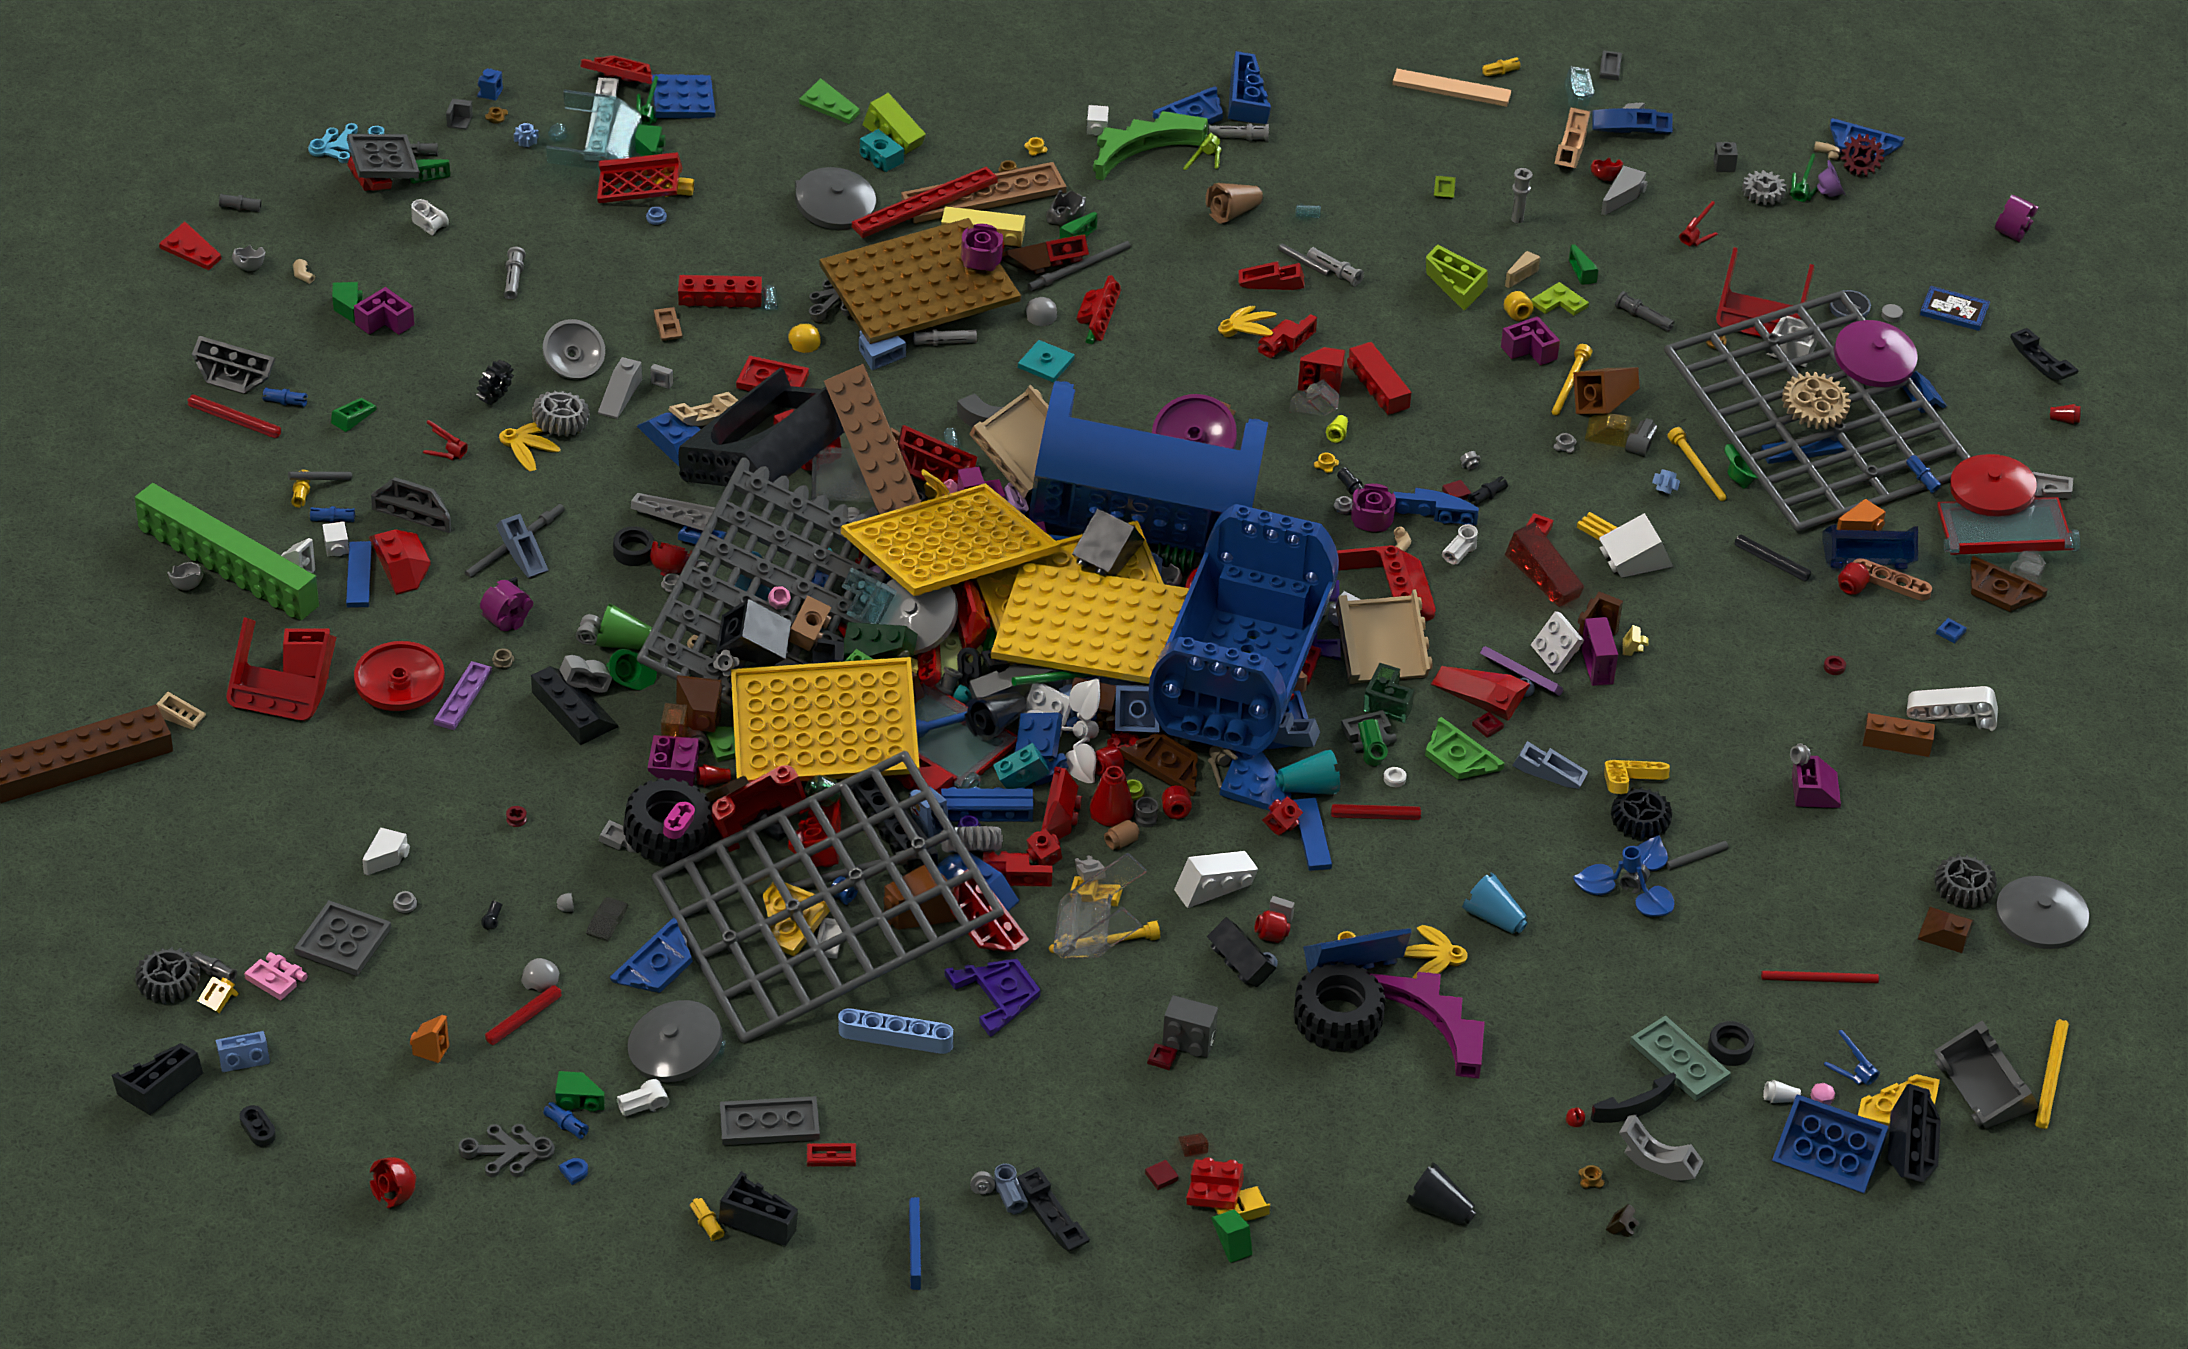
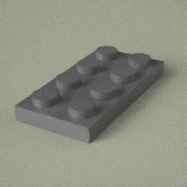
[720,1096,820,1145]

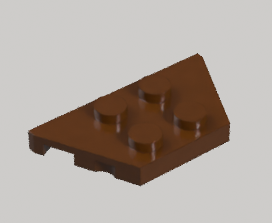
[1970,556,2048,612]
[1120,732,1198,796]

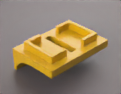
[1215,1186,1270,1221]

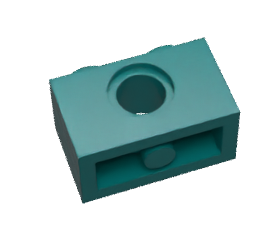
[859,129,904,172]
[993,743,1050,789]

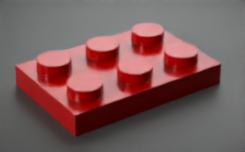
[736,355,809,391]

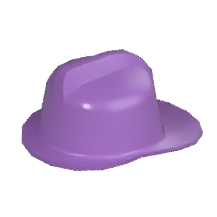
[1817,160,1845,197]

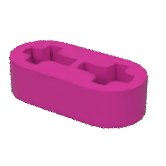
[663,802,695,839]

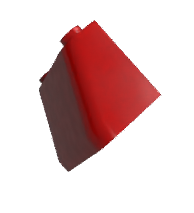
[712,765,810,852]

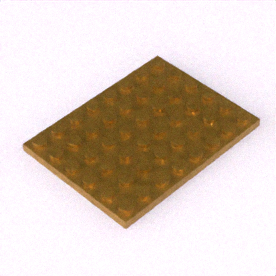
[819,218,1021,344]

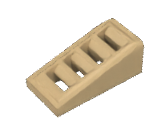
[1505,251,1540,288]
[157,692,206,730]

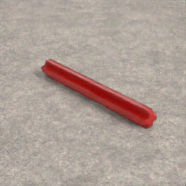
[188,394,281,438]

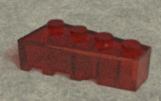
[1504,522,1584,607]

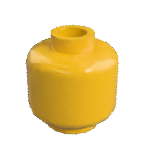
[1503,291,1533,321]

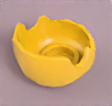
[788,324,821,353]

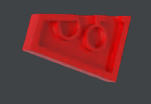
[159,222,221,270]

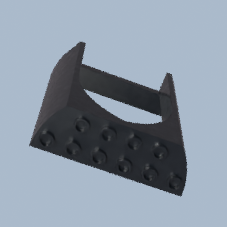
[678,368,845,486]

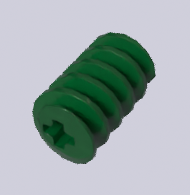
[1150,542,1195,575]

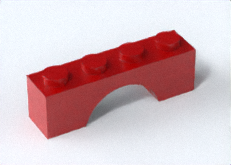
[888,764,953,795]

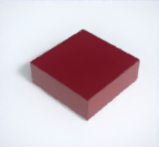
[1442,480,1471,500]
[1472,712,1504,738]
[1147,1043,1178,1071]
[1145,1160,1179,1190]

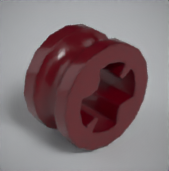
[506,806,527,827]

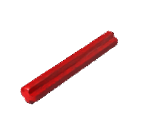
[1331,804,1421,820]
[485,985,561,1045]

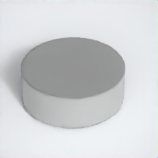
[1881,304,1903,322]

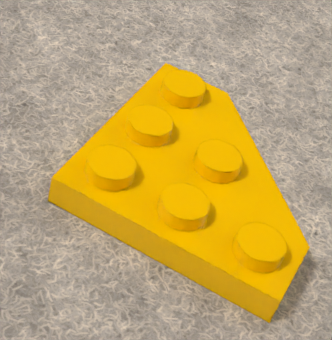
[763,882,830,956]
[1858,1074,1940,1127]

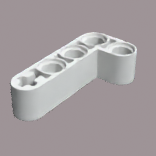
[1907,686,1998,731]

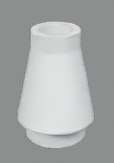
[1763,1080,1801,1103]

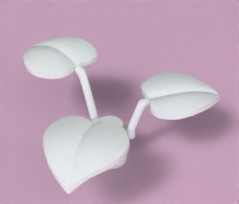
[1018,679,1100,783]

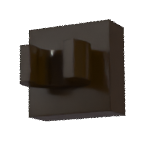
[1096,704,1119,735]
[1606,1204,1639,1237]

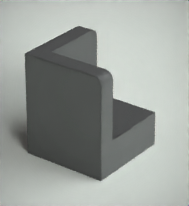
[446,98,473,130]

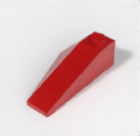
[1431,666,1530,721]
[788,797,841,867]

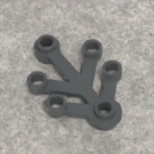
[809,279,851,323]
[459,1124,555,1177]

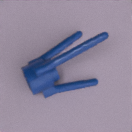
[1824,1030,1880,1086]

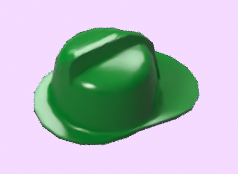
[1724,444,1758,489]
[606,649,657,690]

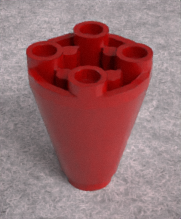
[1089,766,1135,827]

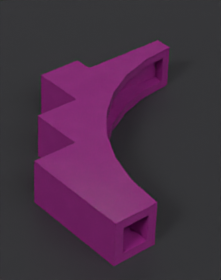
[1370,972,1484,1079]

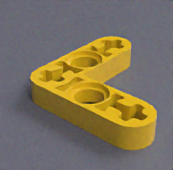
[1604,760,1670,794]

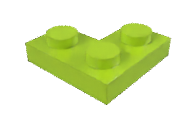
[1531,282,1589,316]

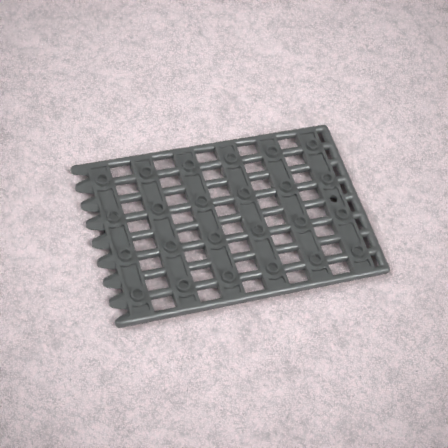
[637,458,888,708]

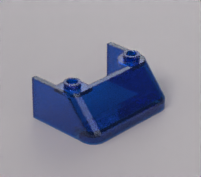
[1822,525,1918,569]

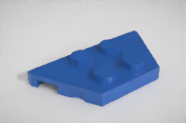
[1153,86,1223,125]
[1830,118,1904,161]
[610,917,693,993]

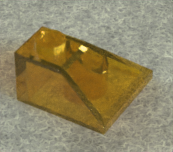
[1585,413,1632,448]

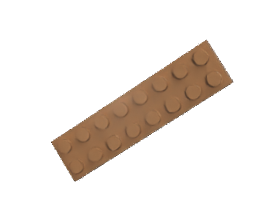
[901,162,1066,223]
[824,364,921,514]

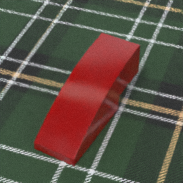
[1239,261,1305,290]

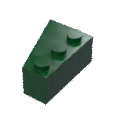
[843,622,918,662]

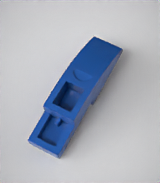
[1592,108,1672,134]
[1394,488,1479,525]

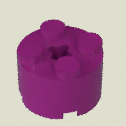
[1995,195,2039,243]
[961,224,1003,271]
[1351,484,1396,532]
[480,580,533,631]

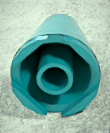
[1275,750,1340,795]

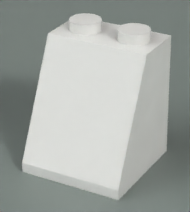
[1599,513,1673,578]

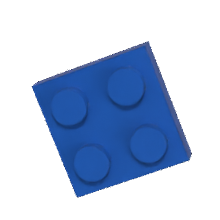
[1015,712,1063,759]

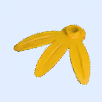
[1218,306,1277,337]
[499,422,560,471]
[1404,925,1467,979]

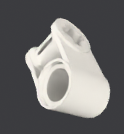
[411,199,449,235]

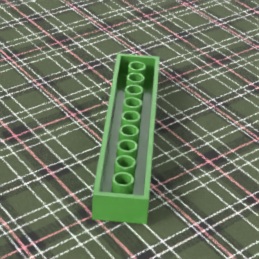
[135,483,319,620]

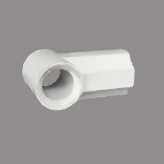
[1442,525,1478,565]
[617,1079,669,1116]

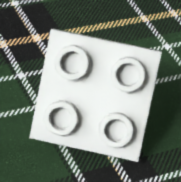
[1531,611,1584,673]
[1019,683,1071,737]

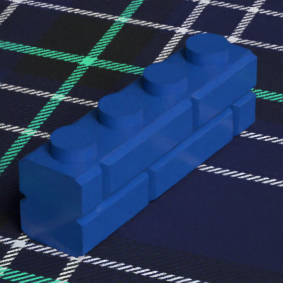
[941,787,1033,822]

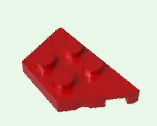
[581,56,652,84]

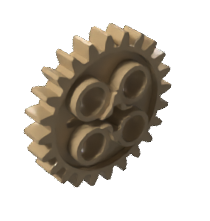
[1782,372,1851,429]

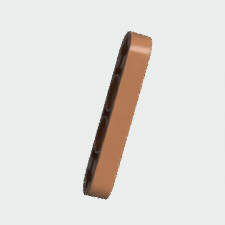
[1853,559,1932,601]

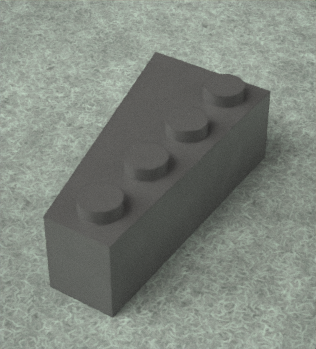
[970,663,1063,700]

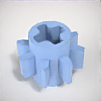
[514,123,539,147]
[1652,469,1680,494]

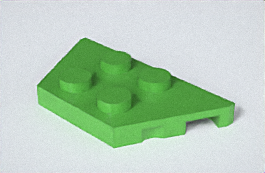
[1425,717,1504,780]

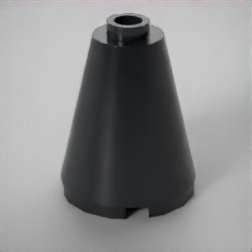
[965,692,1026,741]
[1406,1162,1476,1225]

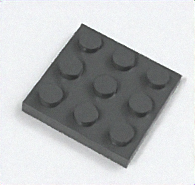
[346,134,419,179]
[294,900,391,976]

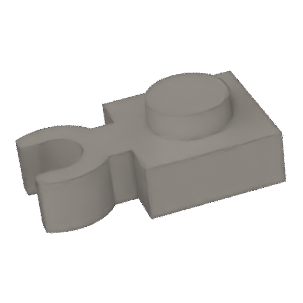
[598,820,635,853]
[1075,856,1106,881]

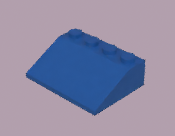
[1303,928,1412,973]
[1772,1094,1889,1193]

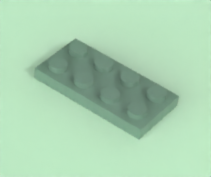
[1630,1015,1731,1101]

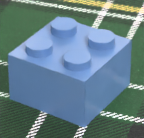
[1115,684,1164,732]

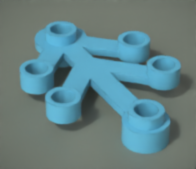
[308,123,384,163]

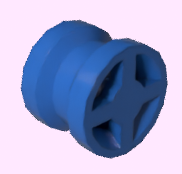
[832,876,858,905]

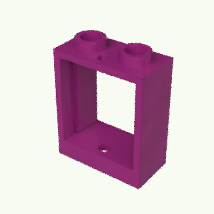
[1581,617,1618,686]

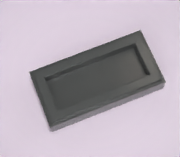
[1599,51,1622,80]

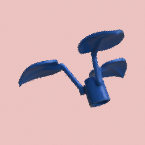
[1573,835,1674,916]

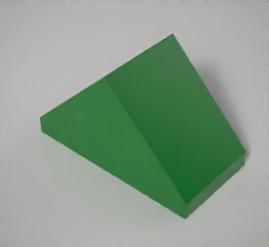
[1211,1209,1253,1263]

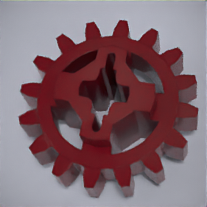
[1841,134,1884,177]

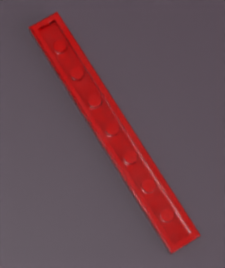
[851,166,998,238]

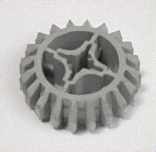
[532,390,590,437]
[940,826,1003,853]

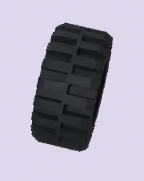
[623,778,713,864]
[1294,962,1385,1051]

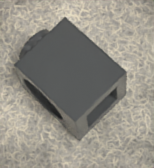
[1713,142,1738,172]

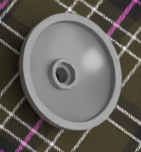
[542,319,605,380]

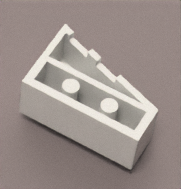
[1174,851,1258,908]

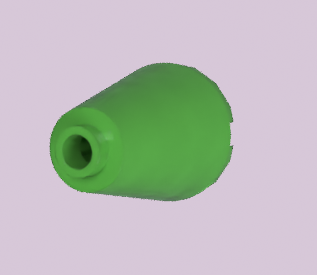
[596,603,652,650]

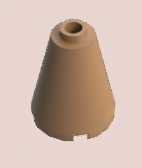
[1206,183,1263,223]

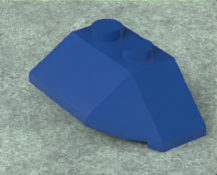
[637,413,701,466]
[937,852,1019,911]

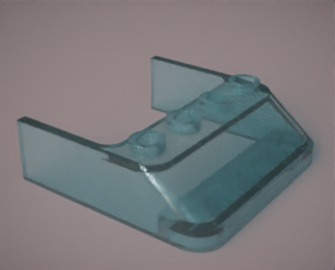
[546,90,642,170]

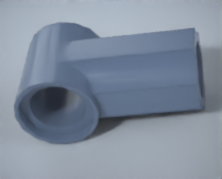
[994,1164,1028,1214]

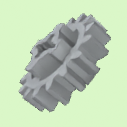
[1742,170,1786,205]

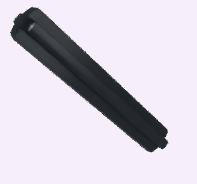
[1734,534,1811,581]

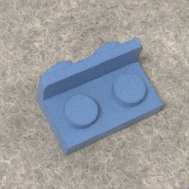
[216,1031,270,1072]

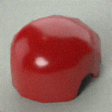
[1591,157,1623,181]

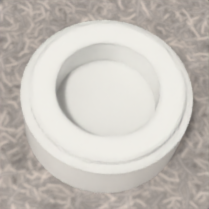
[1384,767,1406,787]

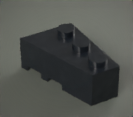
[112,1043,203,1115]
[719,1171,798,1246]

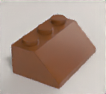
[1863,713,1935,757]

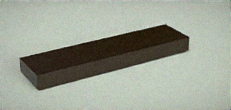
[705,776,749,802]

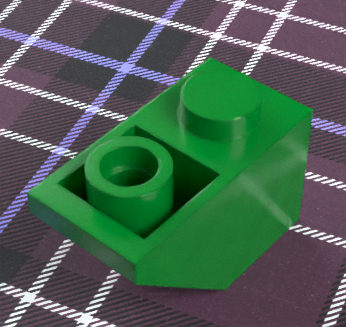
[635,124,666,156]
[332,282,363,324]
[555,1071,605,1112]

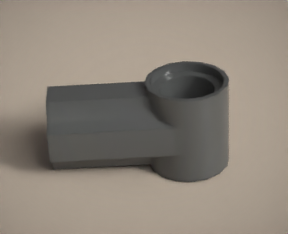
[1625,418,1657,457]

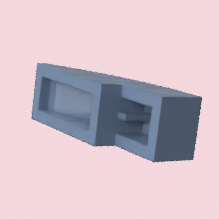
[496,514,548,578]
[1273,713,1320,747]
[1512,741,1588,789]

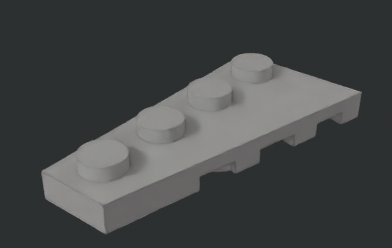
[2032,472,2073,498]

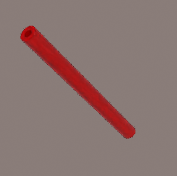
[1761,971,1879,983]

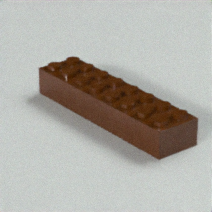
[0,704,173,803]

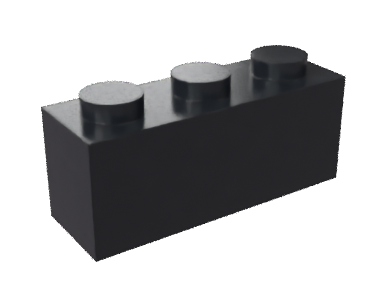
[1207,917,1277,987]

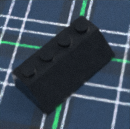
[531,666,618,745]

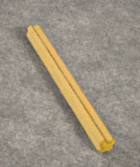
[2035,1019,2069,1129]

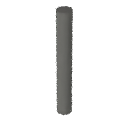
[1278,243,1331,277]
[288,472,352,480]
[1666,841,1728,870]

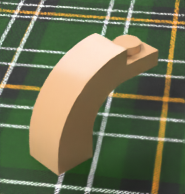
[1555,107,1590,168]

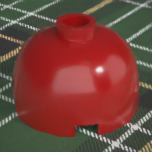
[650,541,692,576]
[370,1157,416,1208]

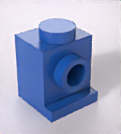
[477,69,503,101]

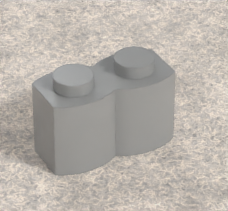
[560,655,612,692]

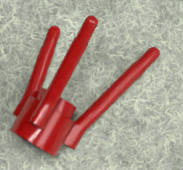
[1679,201,1718,246]
[423,420,468,461]

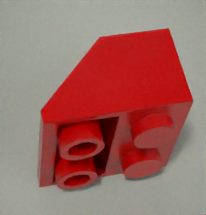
[1298,347,1345,396]
[283,629,330,679]

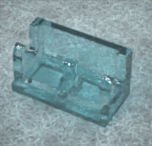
[1564,66,1595,107]

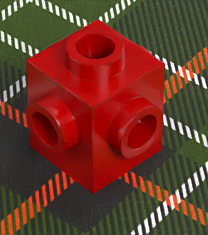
[1262,796,1303,836]
[1026,828,1062,866]

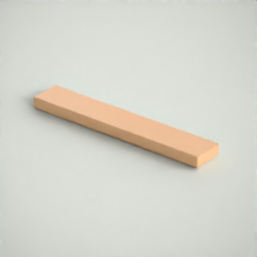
[1392,69,1511,106]

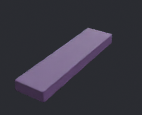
[1480,646,1563,696]
[434,661,492,730]

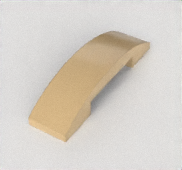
[669,392,738,426]

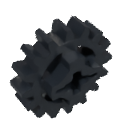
[476,359,514,405]

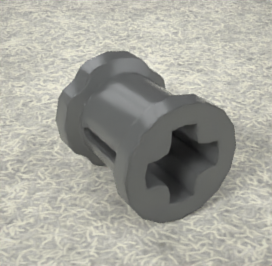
[935,666,963,695]

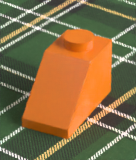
[1836,499,1885,536]
[410,1015,449,1063]

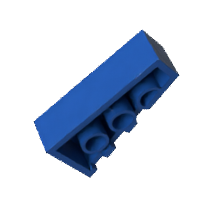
[1228,51,1271,124]

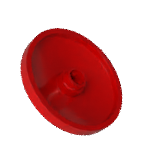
[1950,454,2037,517]
[354,641,445,711]

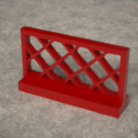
[597,152,682,203]

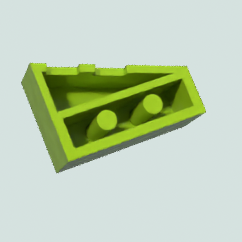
[862,93,926,155]
[1426,244,1488,310]

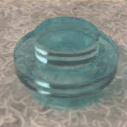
[548,124,567,142]

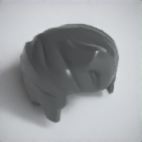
[1046,191,1086,226]

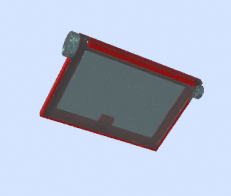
[1937,497,2080,555]
[914,682,1017,789]

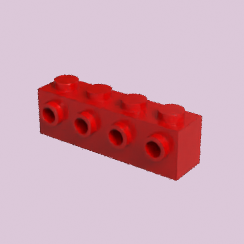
[678,275,762,308]
[1347,342,1412,415]

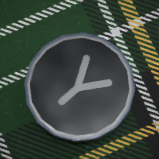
[1829,290,1871,318]

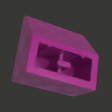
[648,735,699,787]
[1792,756,1841,808]

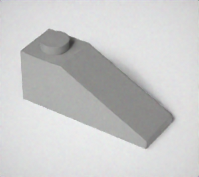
[1601,166,1648,215]
[598,357,642,419]

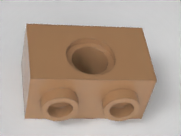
[788,595,831,652]

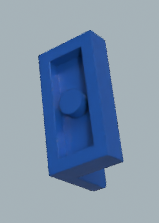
[1903,371,1947,413]

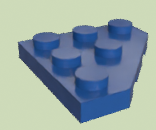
[1219,751,1291,811]

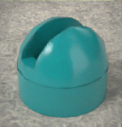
[953,685,972,704]

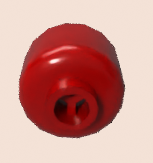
[1838,562,1870,594]
[1095,746,1124,777]
[1161,785,1192,819]
[1254,910,1290,943]

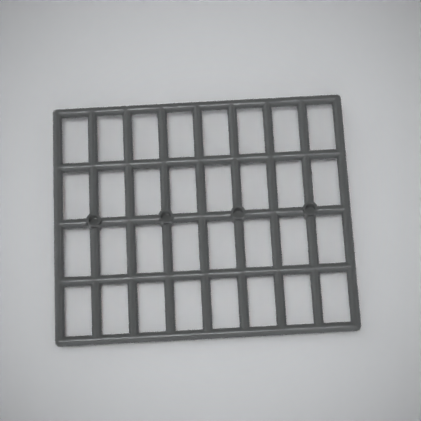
[1664,291,1970,532]
[652,751,1004,1043]

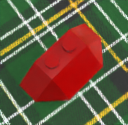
[897,425,977,484]
[369,530,431,595]
[950,580,990,658]
[1041,767,1082,839]
[950,869,1029,952]

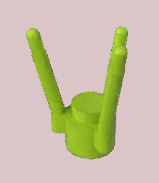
[1183,133,1222,170]

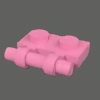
[245,952,308,1001]

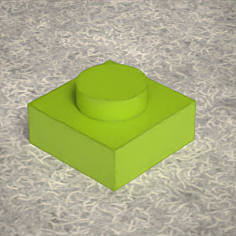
[1434,176,1456,198]

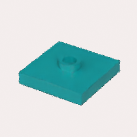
[1018,340,1075,383]

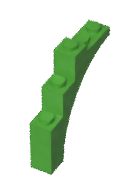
[1093,111,1208,181]

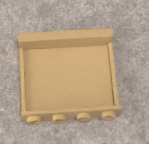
[970,385,1049,498]
[1336,589,1432,684]

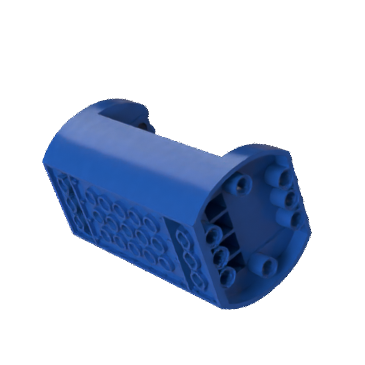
[1029,381,1268,554]
[1149,504,1339,755]

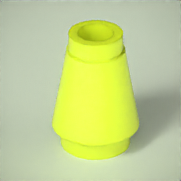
[1326,415,1348,443]

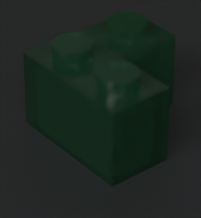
[1363,663,1414,723]

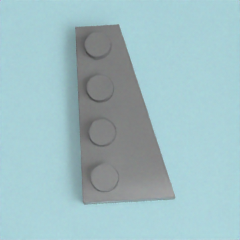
[631,493,715,531]

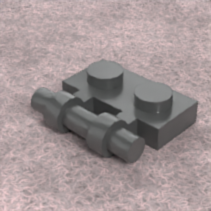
[1341,710,1397,752]

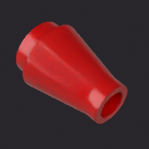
[2050,404,2081,424]
[696,764,731,787]

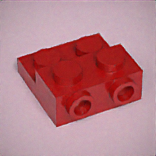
[1186,1157,1244,1210]

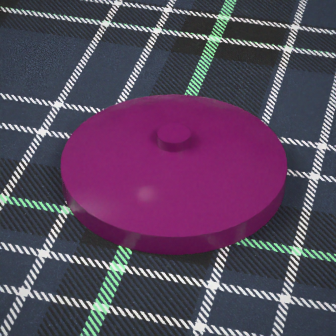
[1834,320,1918,387]
[1152,394,1237,449]

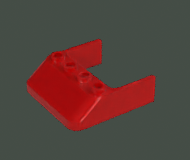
[1716,247,1814,337]
[1337,545,1436,621]
[226,617,337,721]

